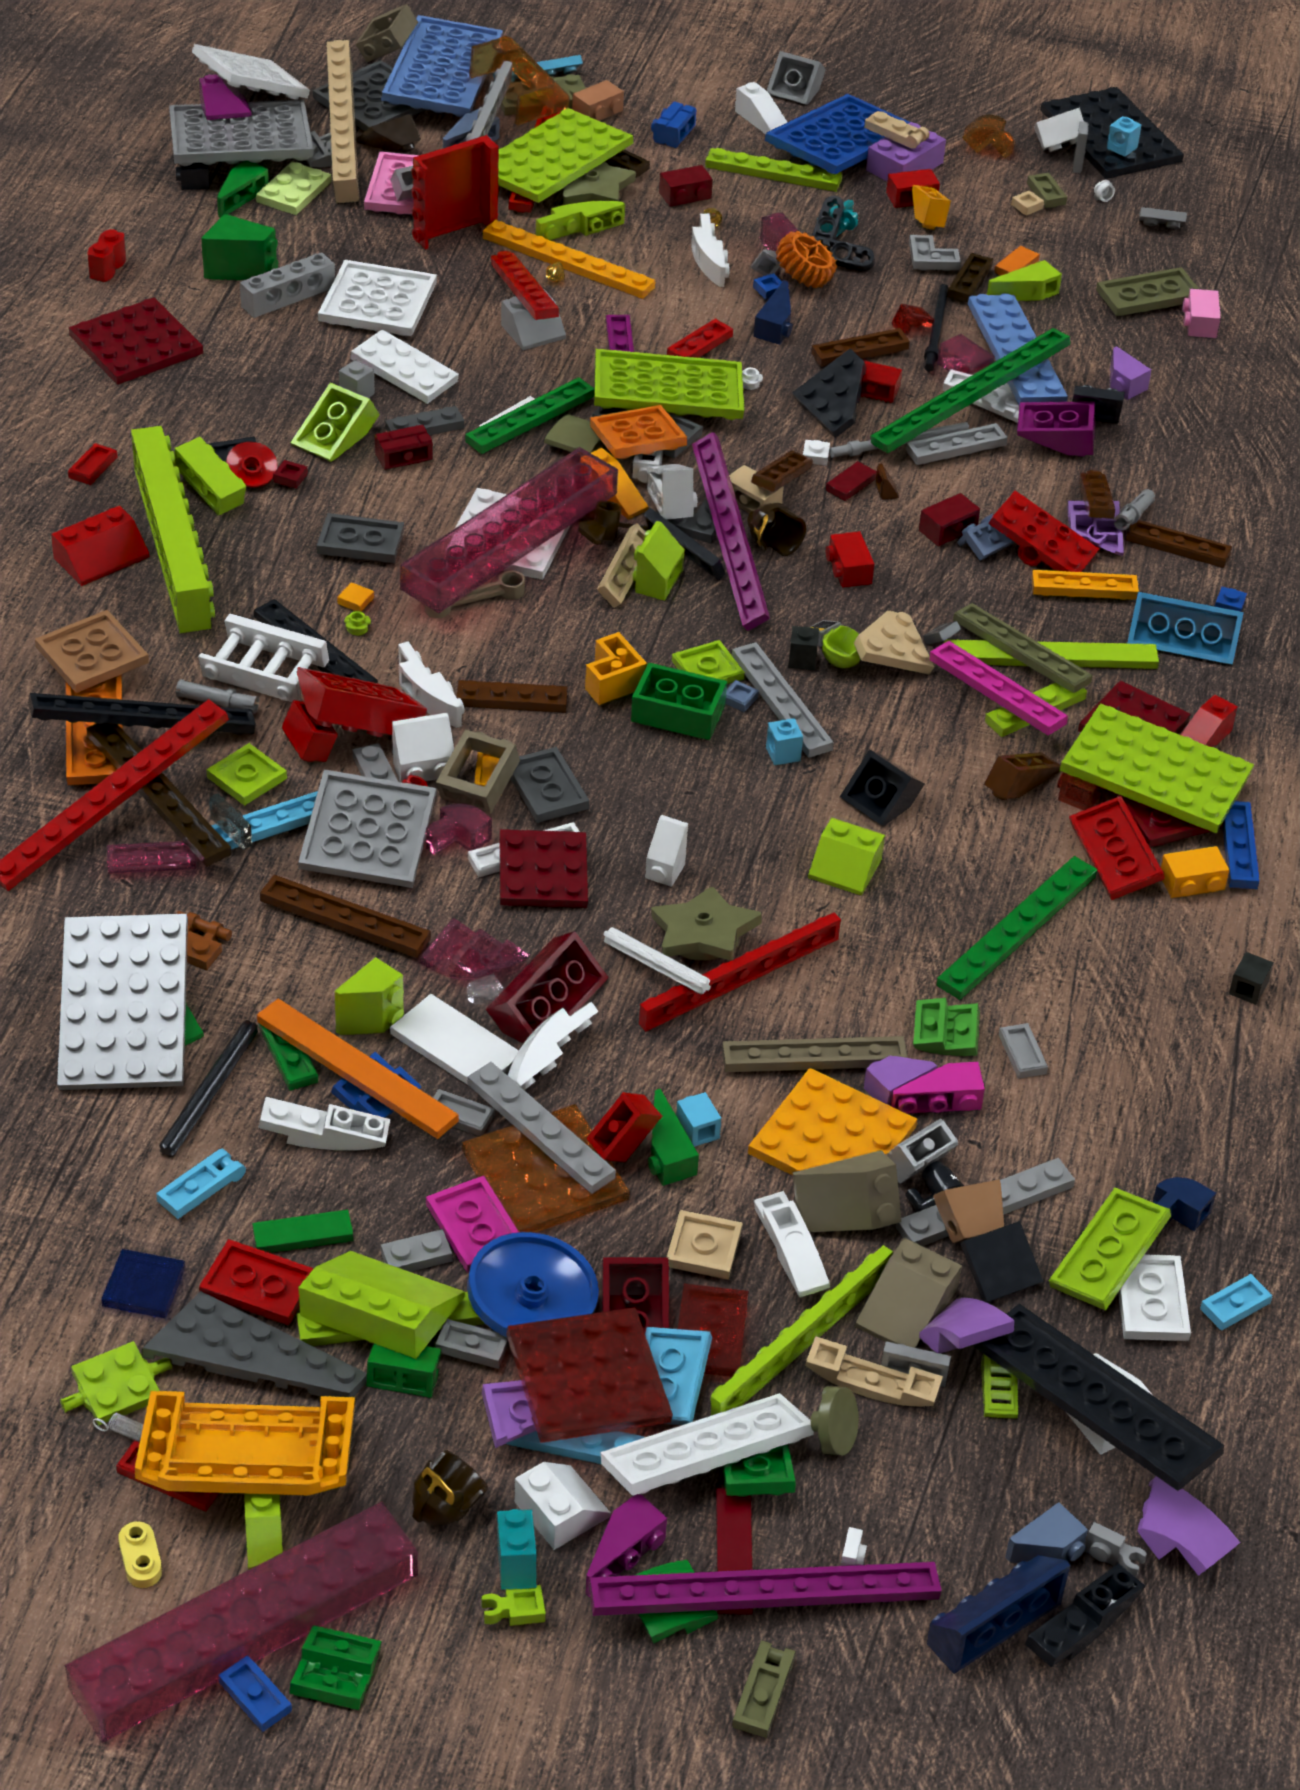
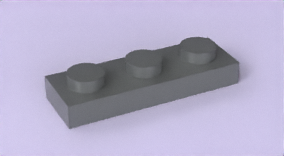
[385,406,464,435]

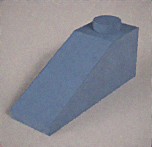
[443,109,500,148]

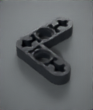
[812,196,875,271]

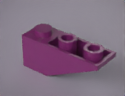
[585,1494,667,1597]

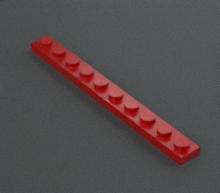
[0,699,229,891]

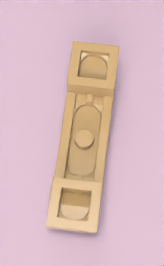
[806,1336,943,1407]

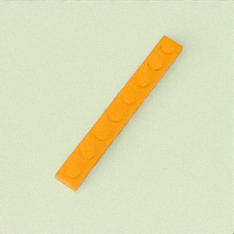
[483,220,655,299]

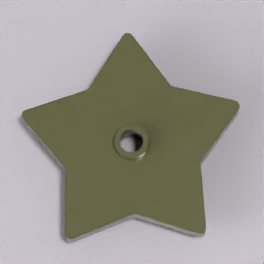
[563,162,636,205]
[651,887,762,960]

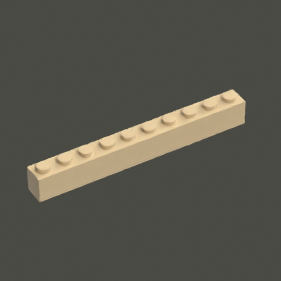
[327,40,359,203]

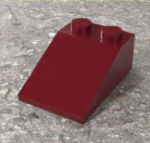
[601,1257,669,1357]

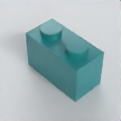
[497,1509,536,1590]

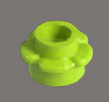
[344,611,371,636]

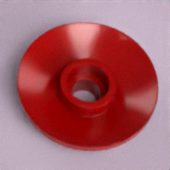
[226,442,278,488]

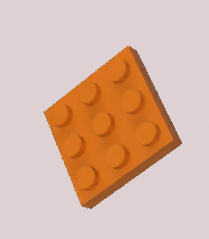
[590,405,687,459]

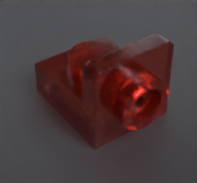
[891,303,935,336]

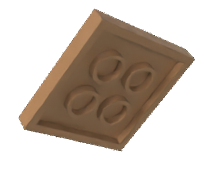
[35,610,149,693]

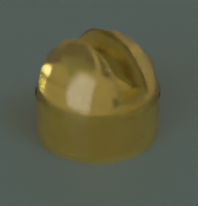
[703,208,722,228]
[546,262,565,282]

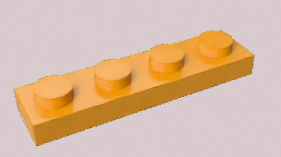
[1031,570,1139,600]

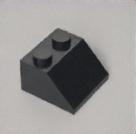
[840,749,925,826]

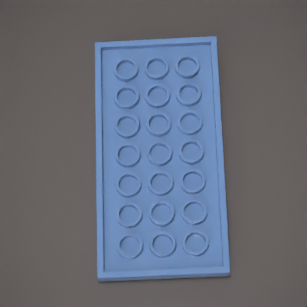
[381,15,503,117]

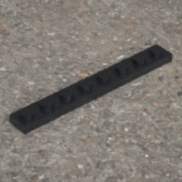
[28,693,256,735]

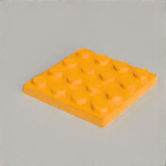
[748,1068,918,1176]

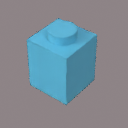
[676,1092,722,1147]

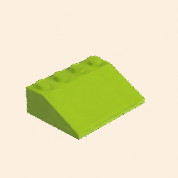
[298,1251,465,1359]

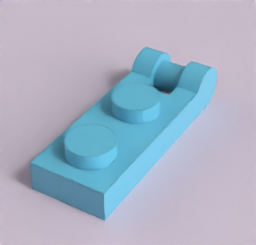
[156,1149,246,1219]

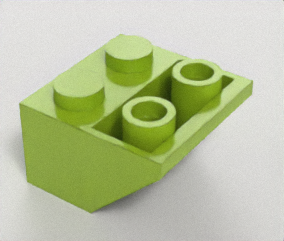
[633,521,685,601]

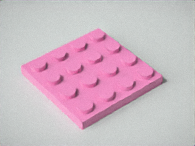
[364,152,420,215]

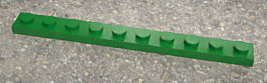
[870,328,1070,453]

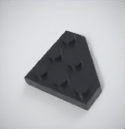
[792,348,867,438]

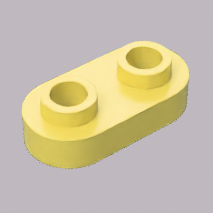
[119,1521,162,1588]

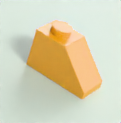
[912,185,951,230]

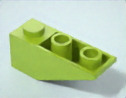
[987,260,1062,301]

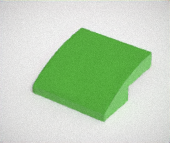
[913,998,980,1056]

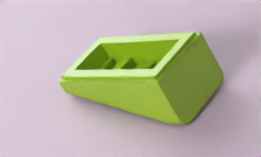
[981,1354,1018,1418]

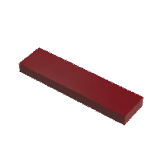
[716,1488,753,1615]

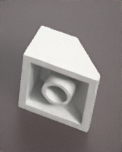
[1034,108,1084,152]
[392,713,454,782]
[514,1462,611,1550]

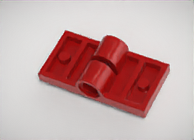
[988,490,1099,572]

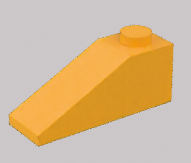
[581,448,649,520]

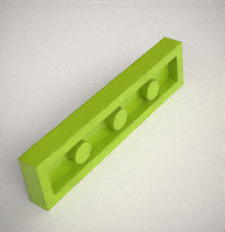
[985,682,1087,737]

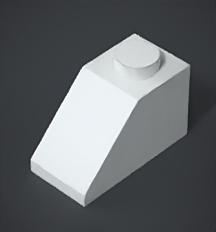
[645,815,688,887]

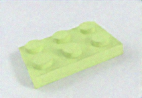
[256,161,332,215]

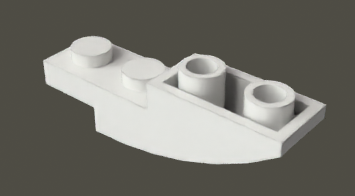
[691,214,729,287]
[398,641,465,728]
[508,1002,598,1090]
[258,1097,390,1151]
[754,1191,830,1297]

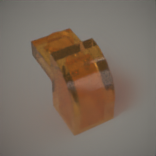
[962,114,1016,158]

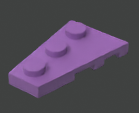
[482,1374,589,1448]

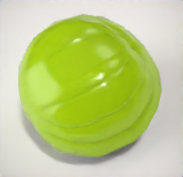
[822,626,861,668]

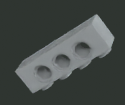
[240,252,335,318]

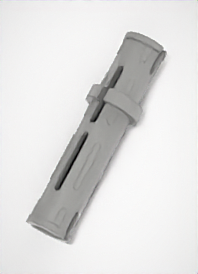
[1114,489,1155,530]
[176,679,259,714]

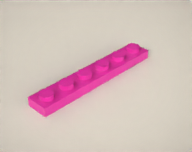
[930,641,1068,736]

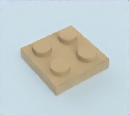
[667,1210,743,1280]

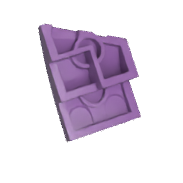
[1067,501,1124,556]
[919,1298,1015,1354]
[1137,1476,1240,1576]

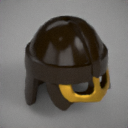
[747,503,806,556]
[412,1450,488,1526]

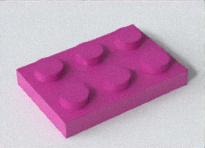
[426,1175,519,1273]

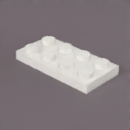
[351,330,459,404]

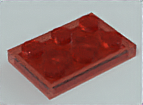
[678,1283,749,1377]

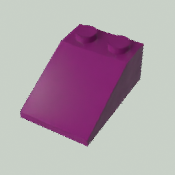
[1017,401,1095,456]

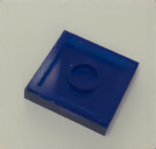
[101,1249,185,1319]

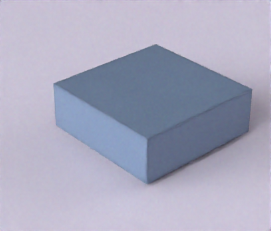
[726,680,759,712]

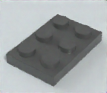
[317,513,404,563]
[510,747,590,823]

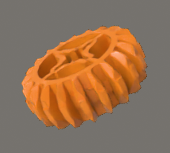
[775,231,837,289]

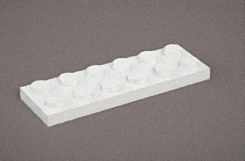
[600,1393,814,1496]

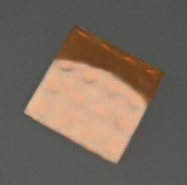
[462,1104,630,1233]

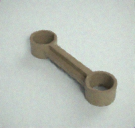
[424,570,525,618]

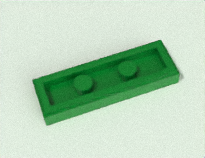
[258,1023,318,1091]
[252,1209,354,1253]

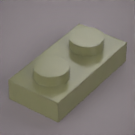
[1027,173,1067,208]

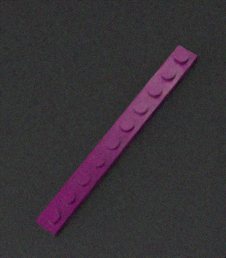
[692,432,770,631]
[588,1562,942,1616]

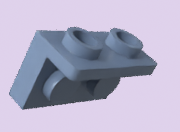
[957,514,1015,561]

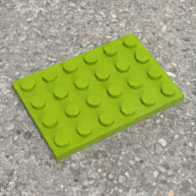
[498,108,634,203]
[594,349,744,420]
[1059,704,1254,833]

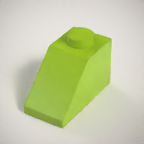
[244,1493,284,1572]

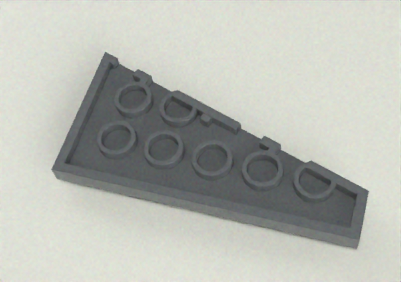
[142,1291,367,1397]

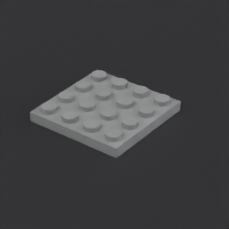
[298,769,436,888]

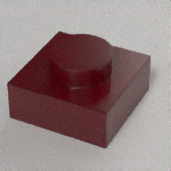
[273,460,308,489]

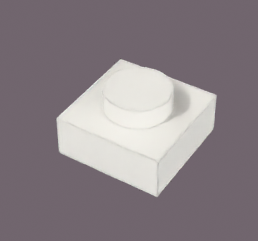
[803,440,830,466]
[841,1527,867,1566]

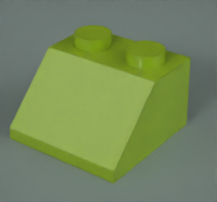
[808,818,885,896]
[334,957,404,1035]

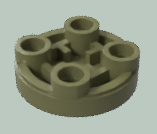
[811,1386,859,1456]

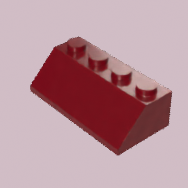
[485,931,609,1044]

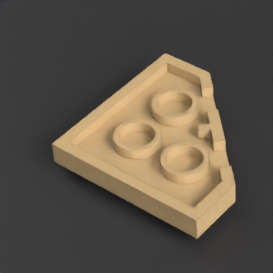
[854,611,934,675]

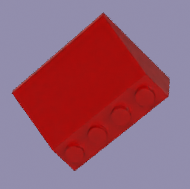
[296,667,427,737]

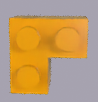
[585,632,647,705]

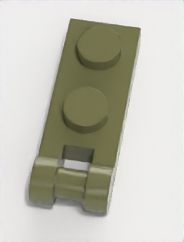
[732,1640,796,1738]

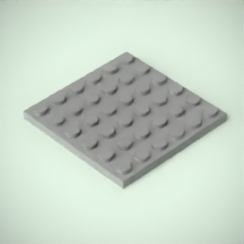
[169,100,314,166]

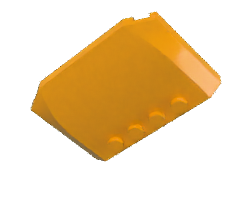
[135,1391,355,1496]

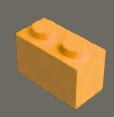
[1161,846,1230,898]

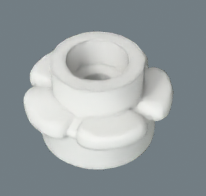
[1094,180,1115,202]
[742,368,763,390]

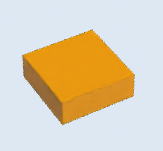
[337,582,374,612]

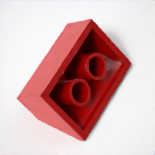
[51,505,150,586]

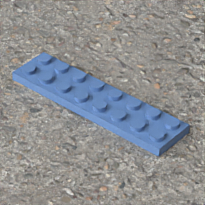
[968,293,1068,406]

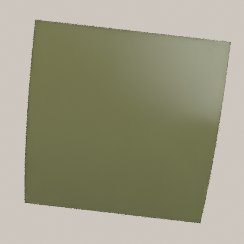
[544,414,602,456]

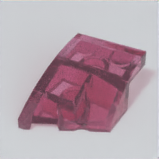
[419,918,529,981]

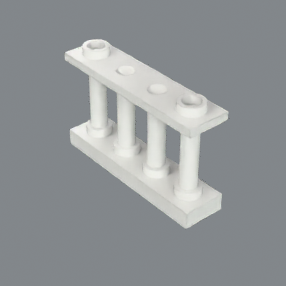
[198,613,329,702]

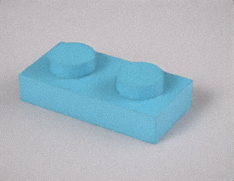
[1200,1274,1273,1331]

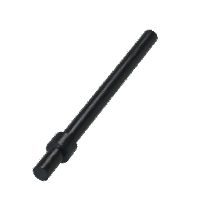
[924,284,949,372]

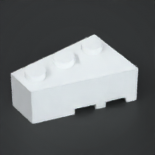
[647,464,697,519]

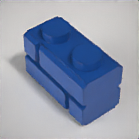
[651,101,696,148]

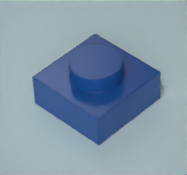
[753,273,782,300]
[1215,587,1247,612]

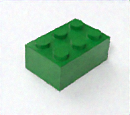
[631,662,727,740]

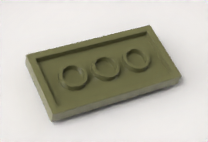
[501,74,586,115]
[1096,267,1200,316]

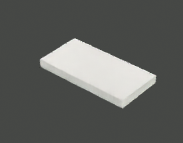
[390,994,519,1084]

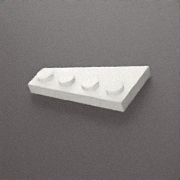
[943,370,1019,423]

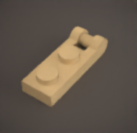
[864,111,930,149]

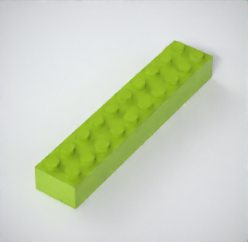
[131,426,215,633]

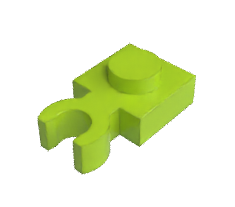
[481,1585,546,1626]

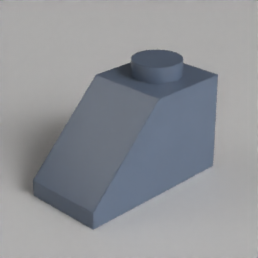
[1005,1502,1088,1563]

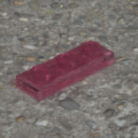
[107,841,196,874]

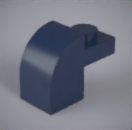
[1153,1177,1216,1235]

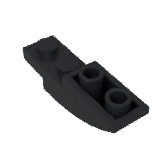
[1025,1564,1145,1668]

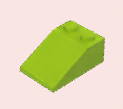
[290,382,380,462]

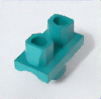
[817,200,858,237]

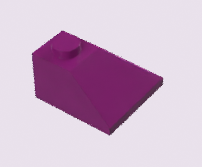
[199,74,252,120]

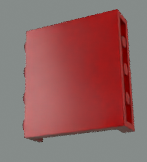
[411,135,499,250]

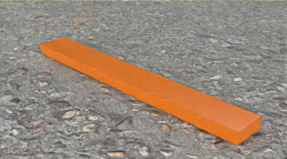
[257,998,459,1139]

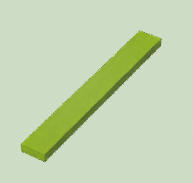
[943,639,1159,669]

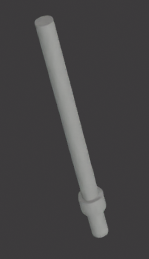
[829,422,969,458]

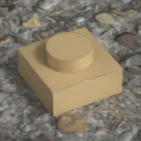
[1011,190,1044,216]

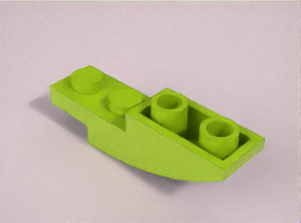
[536,201,625,240]

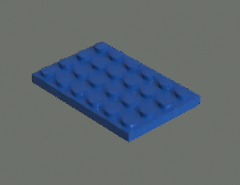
[765,94,910,174]

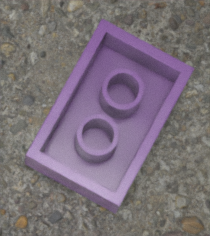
[866,122,946,181]

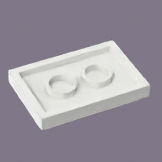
[1118,1254,1191,1341]

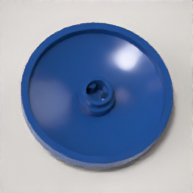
[467,1232,599,1345]

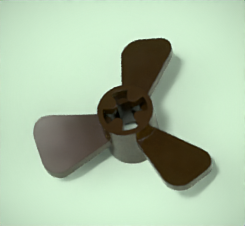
[574,499,651,545]

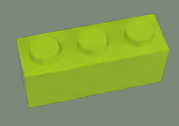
[174,437,246,516]

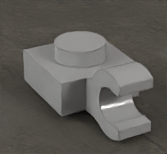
[1084,1522,1147,1577]

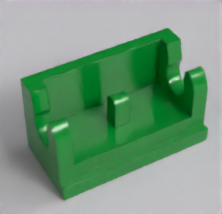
[366,1344,441,1398]

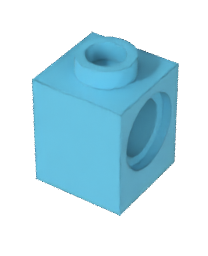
[1107,116,1142,157]
[766,718,803,765]

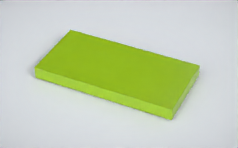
[1048,1188,1171,1310]

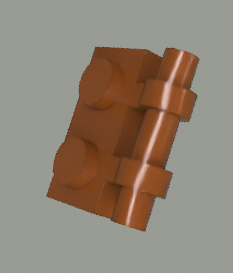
[176,911,232,971]

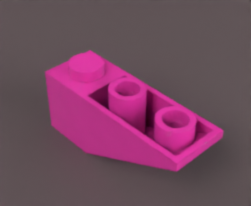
[890,1062,985,1114]

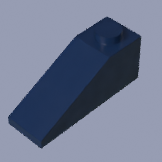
[753,280,793,345]

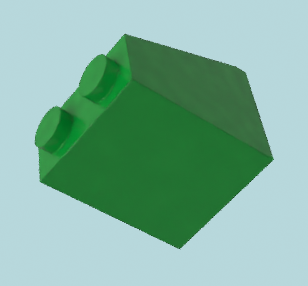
[201,214,279,280]

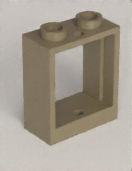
[356,4,418,62]
[436,729,520,813]

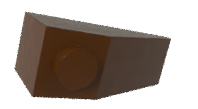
[984,752,1060,800]

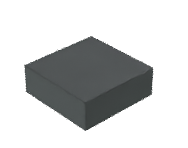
[923,621,960,645]

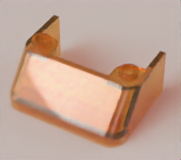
[469,36,570,126]

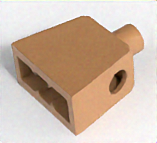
[933,1179,1004,1243]

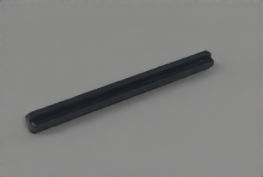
[159,1020,258,1157]

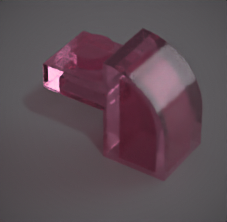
[426,803,492,854]

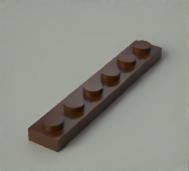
[260,875,431,958]

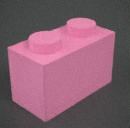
[1183,289,1220,338]

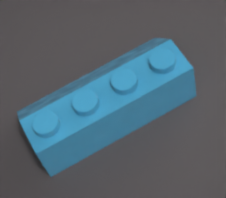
[1127,592,1244,665]

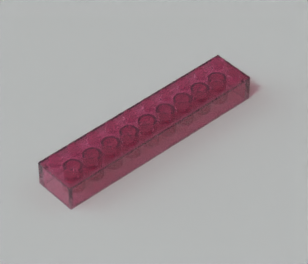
[400,447,618,613]
[65,1501,418,1743]

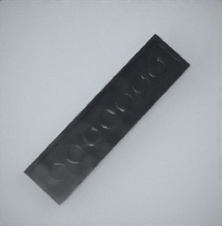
[974,1304,1224,1491]

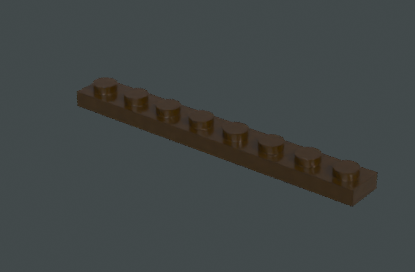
[86,723,231,867]

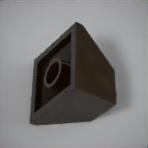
[356,114,421,153]

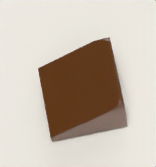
[875,464,899,500]

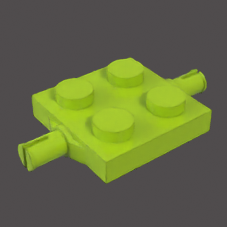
[60,1341,172,1426]

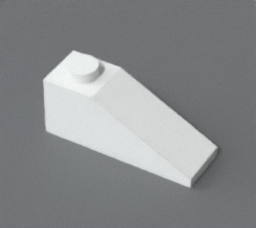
[735,82,787,134]

